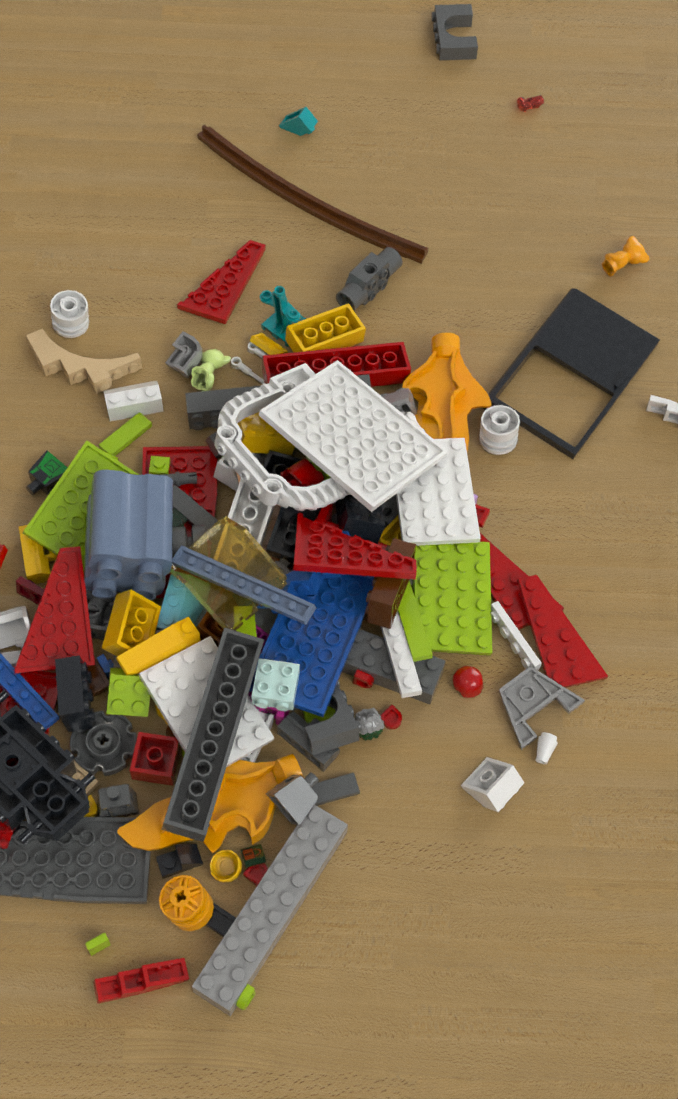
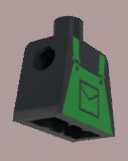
[26,450,68,495]

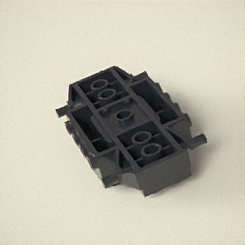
[0,690,96,844]

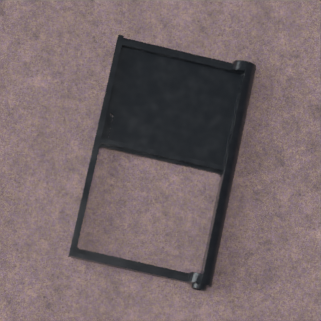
[483,288,660,459]

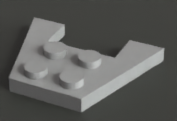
[499,666,585,750]

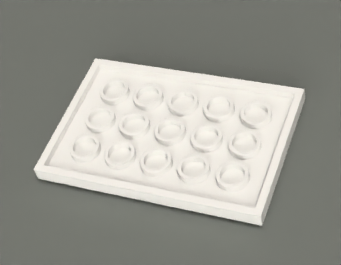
[396,438,481,546]
[139,636,274,767]

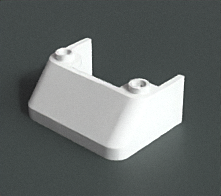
[0,606,31,649]

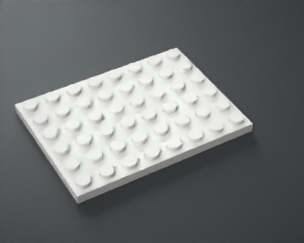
[259,360,448,512]

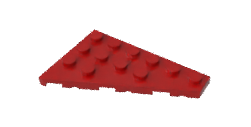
[293,513,417,580]
[14,546,95,674]

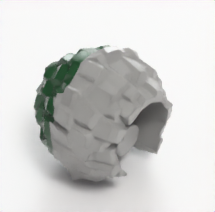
[354,708,385,741]

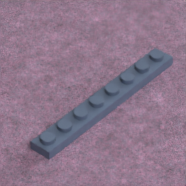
[172,545,316,625]

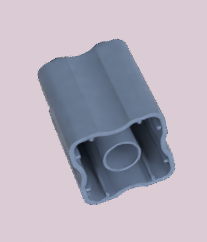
[84,470,173,601]

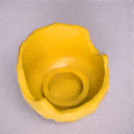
[210,849,242,883]

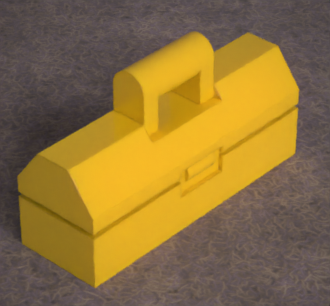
[19,525,57,584]

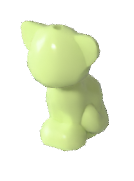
[191,349,231,391]

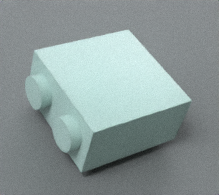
[251,658,300,711]

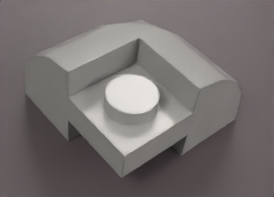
[165,331,202,378]

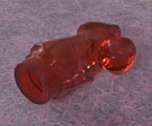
[517,95,544,112]

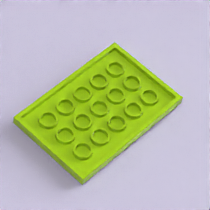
[23,440,139,571]
[413,542,492,656]

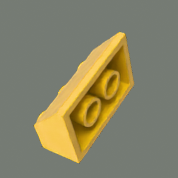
[102,590,161,656]

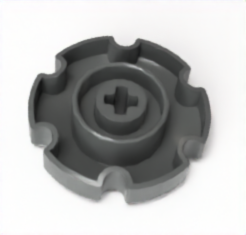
[70,711,137,776]

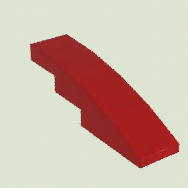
[93,958,189,1004]

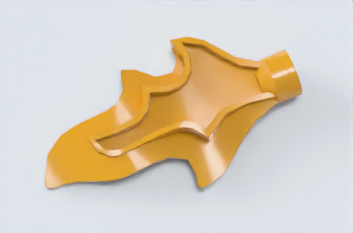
[402,333,492,451]
[117,753,304,854]

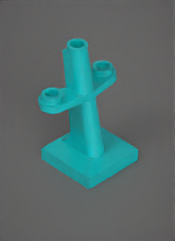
[259,286,306,347]

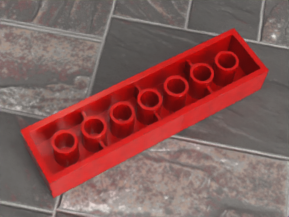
[262,342,411,387]

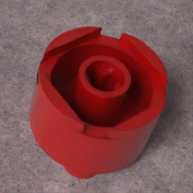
[280,459,324,487]

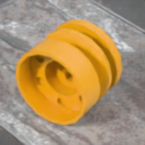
[159,875,214,931]

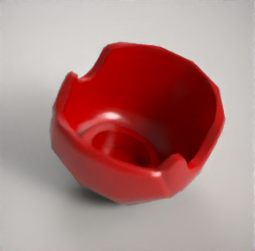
[452,666,484,698]

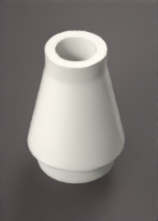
[535,732,558,765]

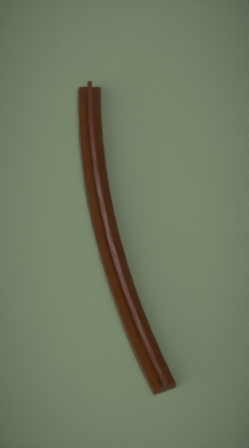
[197,125,428,264]

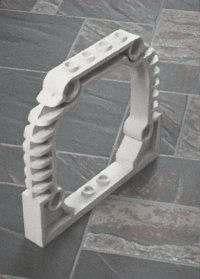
[214,363,351,511]

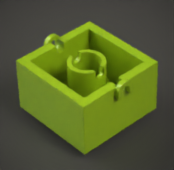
[106,668,150,717]

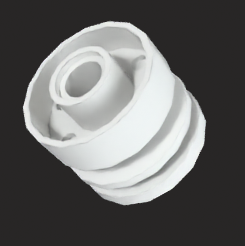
[50,290,89,338]
[479,405,520,455]

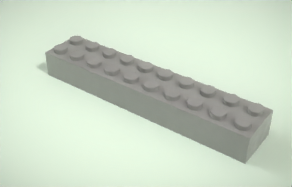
[192,804,348,1017]

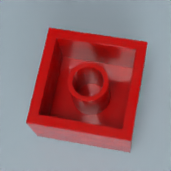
[129,732,181,786]

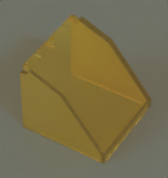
[170,515,287,631]

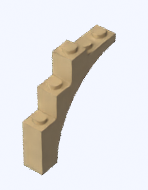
[26,329,142,394]

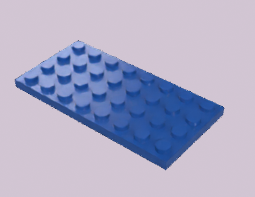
[249,574,374,717]

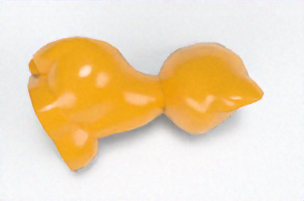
[602,236,650,277]

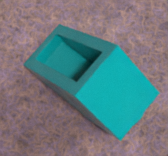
[279,106,318,136]

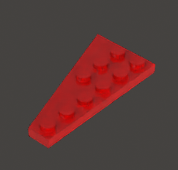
[177,240,266,324]
[480,533,564,630]
[517,575,608,688]

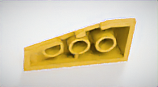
[116,616,201,676]

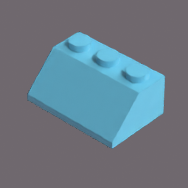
[156,571,212,630]

